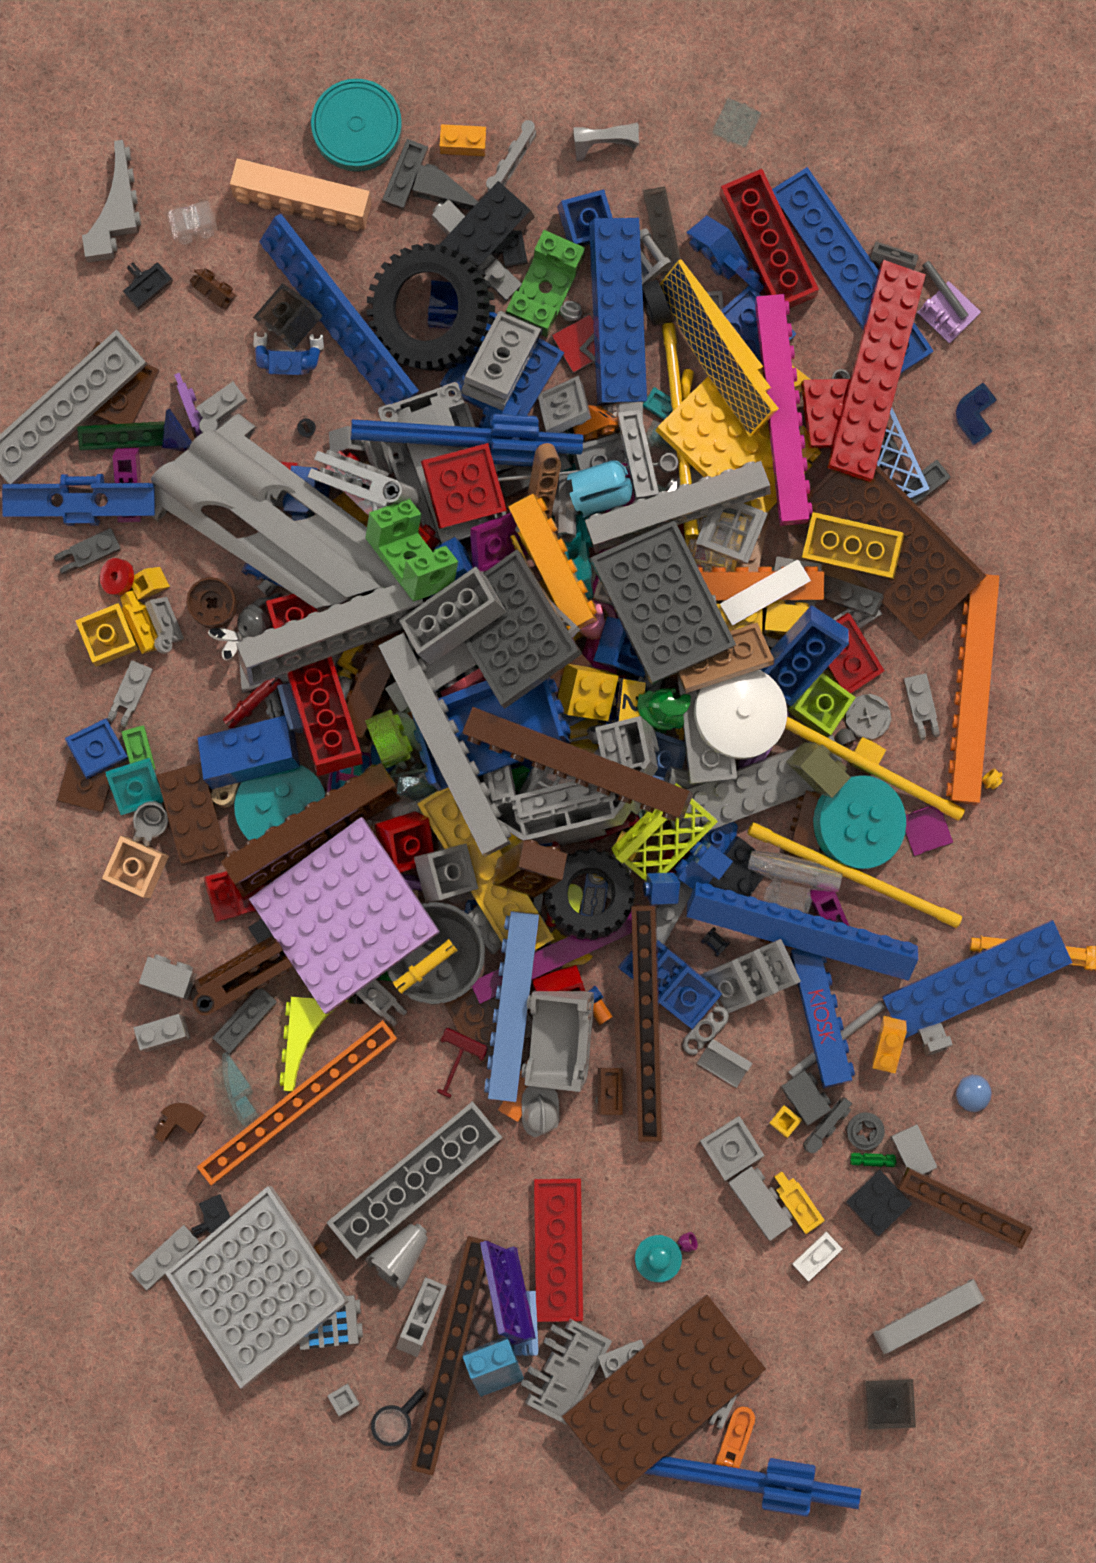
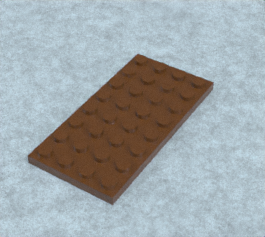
[806,465,987,641]
[561,1295,766,1492]

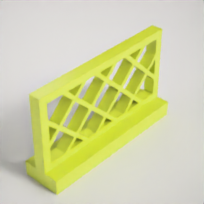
[611,783,718,882]

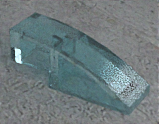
[222,1052,259,1126]

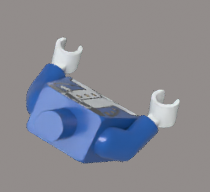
[253,332,324,375]

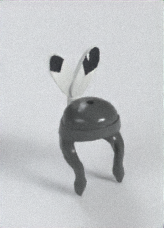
[208,593,282,660]

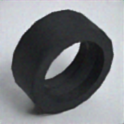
[642,280,671,326]

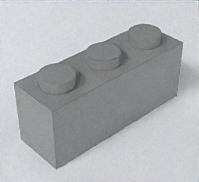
[728,1166,793,1241]

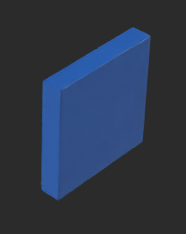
[65,718,128,779]

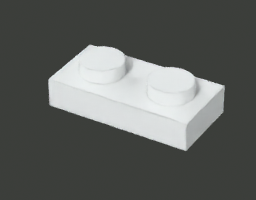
[792,1232,842,1282]

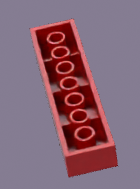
[266,594,363,776]

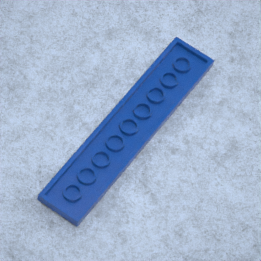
[772,167,934,374]
[259,214,419,405]

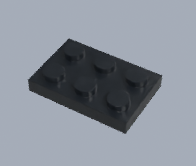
[709,836,773,897]

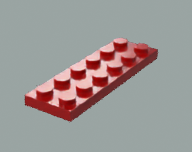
[534,1178,583,1322]

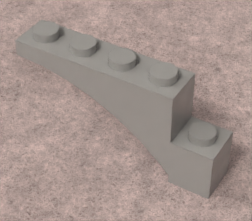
[82,140,141,262]

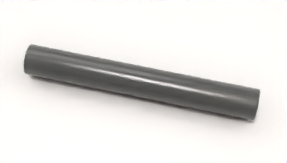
[922,261,969,321]

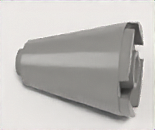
[365,1223,428,1290]

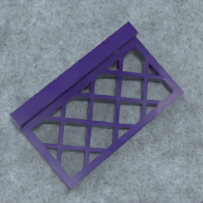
[480,1241,536,1345]

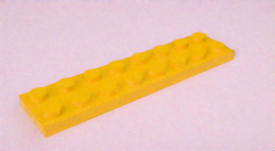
[417,788,554,950]

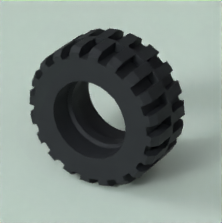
[545,848,635,941]

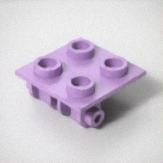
[917,281,981,344]

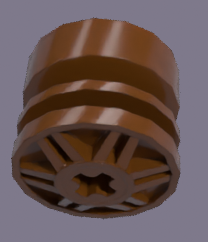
[186,577,238,628]

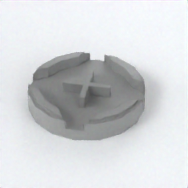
[845,694,891,740]

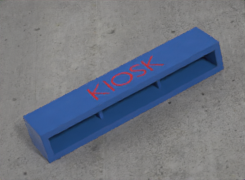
[790,949,855,1089]

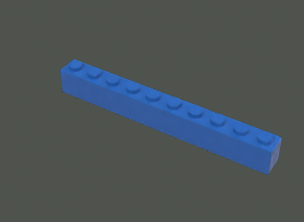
[686,882,918,981]

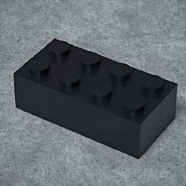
[439,181,535,271]

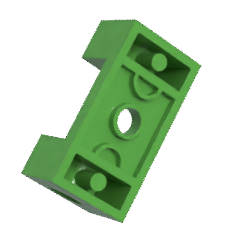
[506,230,585,337]
[365,498,458,602]

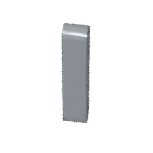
[873,1279,985,1354]

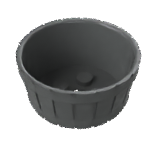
[387,902,485,1004]

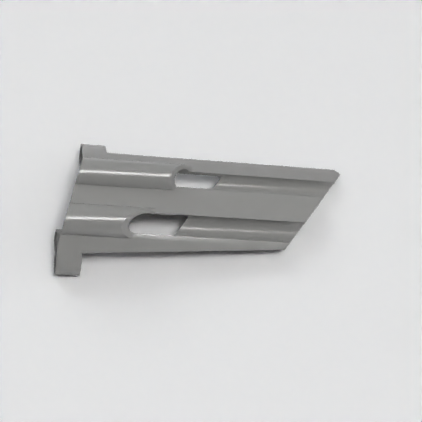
[151,414,408,609]

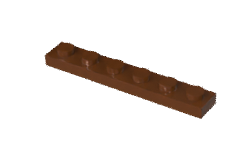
[897,1167,1032,1249]

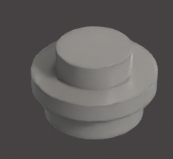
[559,301,582,321]

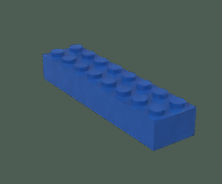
[589,218,647,405]

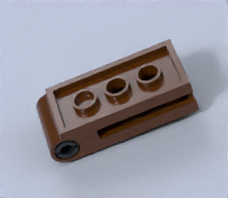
[191,935,292,1016]

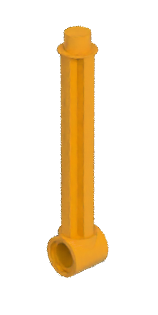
[969,935,1096,971]

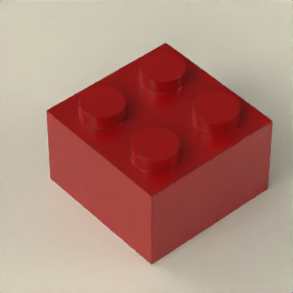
[375,811,434,873]

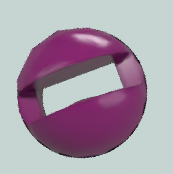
[677,1232,698,1252]

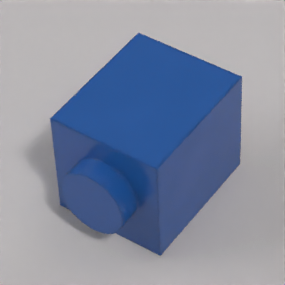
[643,873,680,905]

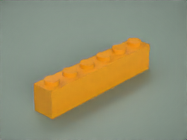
[508,494,598,630]

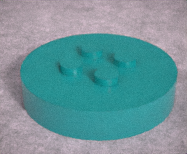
[311,79,402,172]
[234,765,326,840]
[813,776,906,869]

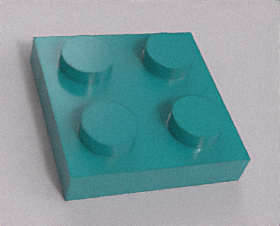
[106,758,164,815]

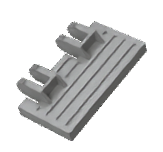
[521,1318,612,1425]

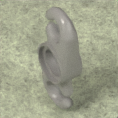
[682,1006,729,1055]

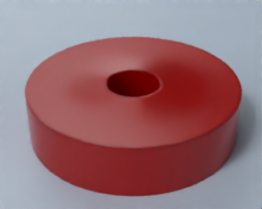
[100,558,134,596]

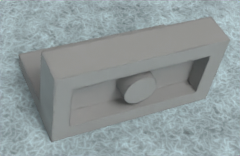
[697,1039,752,1088]

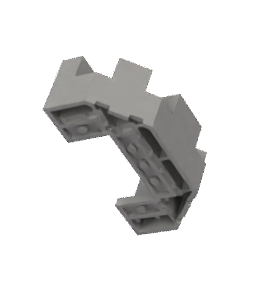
[478,716,659,846]

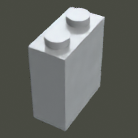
[134,1014,191,1052]

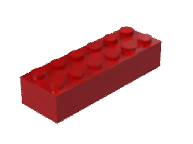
[719,169,819,309]

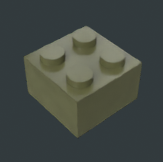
[786,742,851,798]

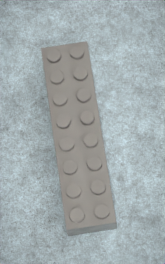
[236,581,423,686]
[326,1101,502,1259]

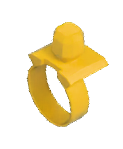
[337,644,364,679]

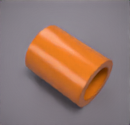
[593,999,613,1026]

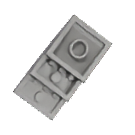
[701,939,801,1016]

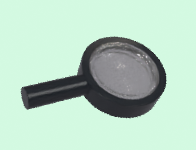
[371,1388,426,1446]

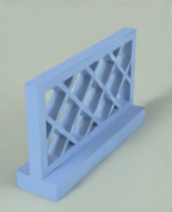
[877,407,930,499]

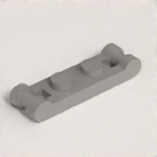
[486,120,536,191]

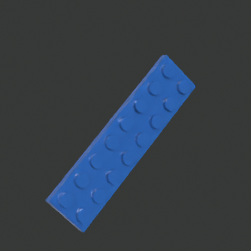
[882,920,1072,1038]

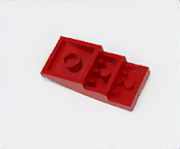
[203,867,292,922]

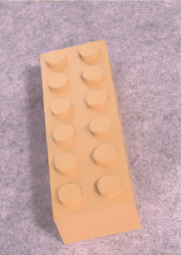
[230,159,371,231]

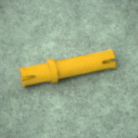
[392,939,458,994]

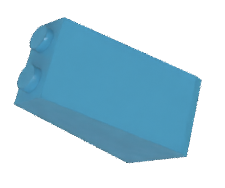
[463,1336,525,1397]

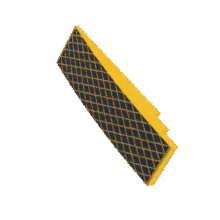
[660,259,779,436]

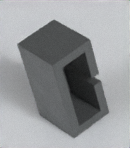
[780,1071,831,1126]

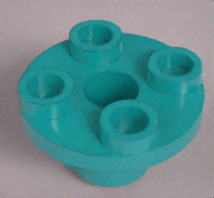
[635,1235,682,1282]

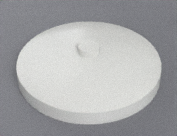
[694,670,787,759]

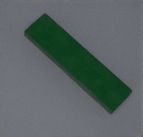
[77,421,171,451]

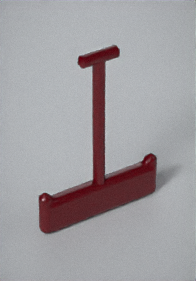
[437,1028,488,1098]

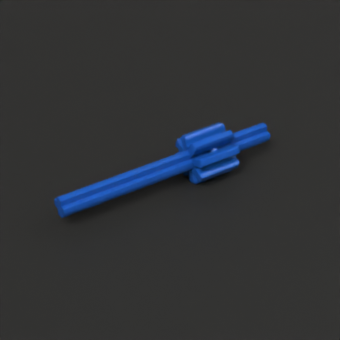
[350,414,583,467]
[643,1456,861,1517]

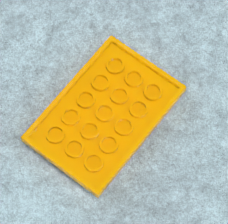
[655,376,812,522]

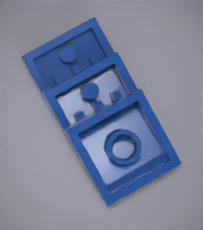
[618,939,722,1029]

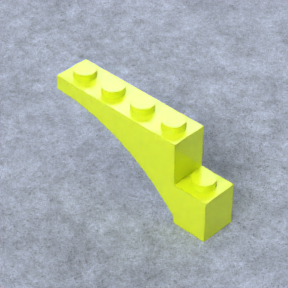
[280,997,348,1092]

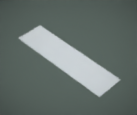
[720,560,811,625]

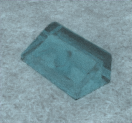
[397,776,437,801]

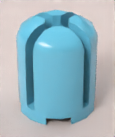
[567,460,632,518]

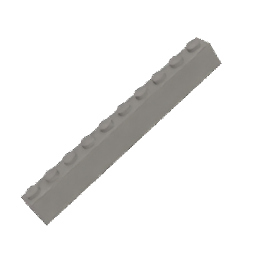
[379,633,511,857]

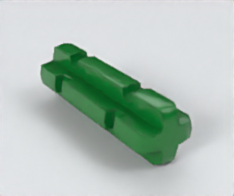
[850,1153,896,1167]

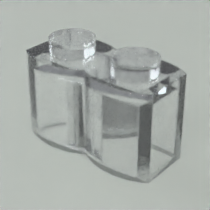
[166,201,219,244]

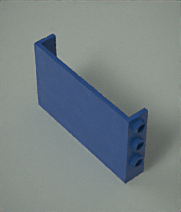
[412,677,571,791]

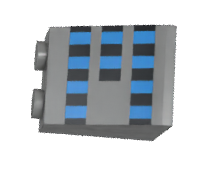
[299,1295,363,1350]

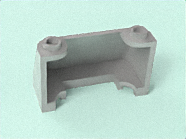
[522,991,594,1092]

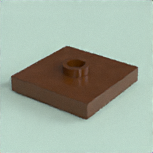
[57,756,115,813]

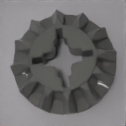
[847,1112,885,1150]

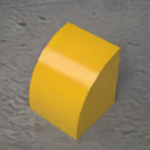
[132,567,170,600]

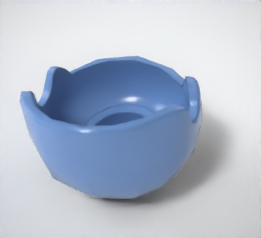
[956,1074,992,1112]

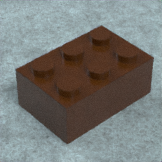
[493,839,567,897]

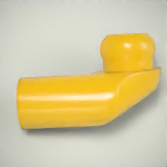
[680,369,694,401]

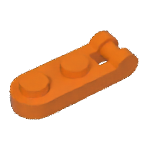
[715,1406,755,1468]

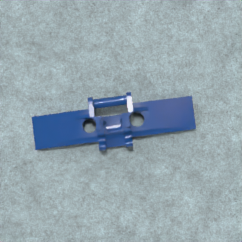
[2,474,155,526]

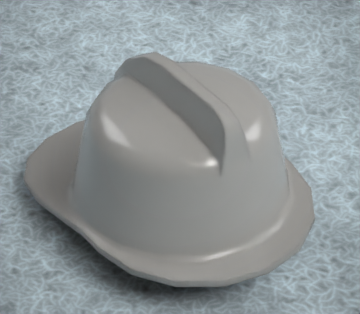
[522,1086,559,1137]

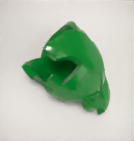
[637,688,691,730]

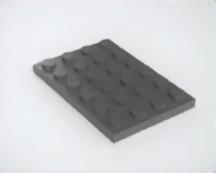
[590,520,736,685]
[464,549,582,709]

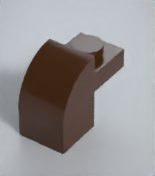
[154,1103,206,1143]

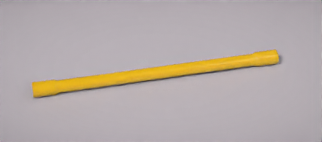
[662,323,699,539]
[785,717,965,821]
[747,822,962,928]

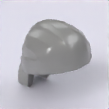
[133,801,169,846]

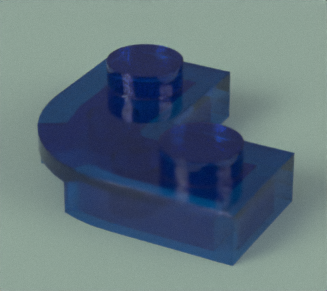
[956,382,997,445]

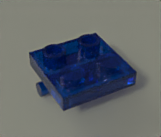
[428,281,458,329]

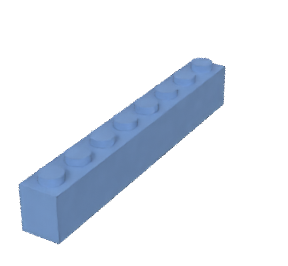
[484,911,539,1102]

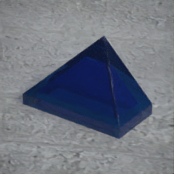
[162,408,192,452]

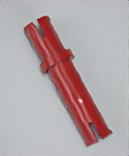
[223,677,282,729]

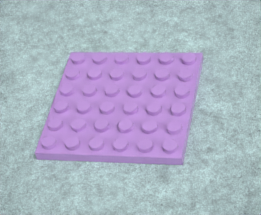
[249,817,440,1014]

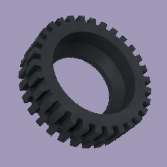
[366,243,495,371]

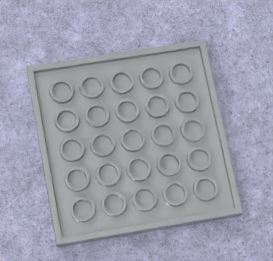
[165,1186,349,1389]

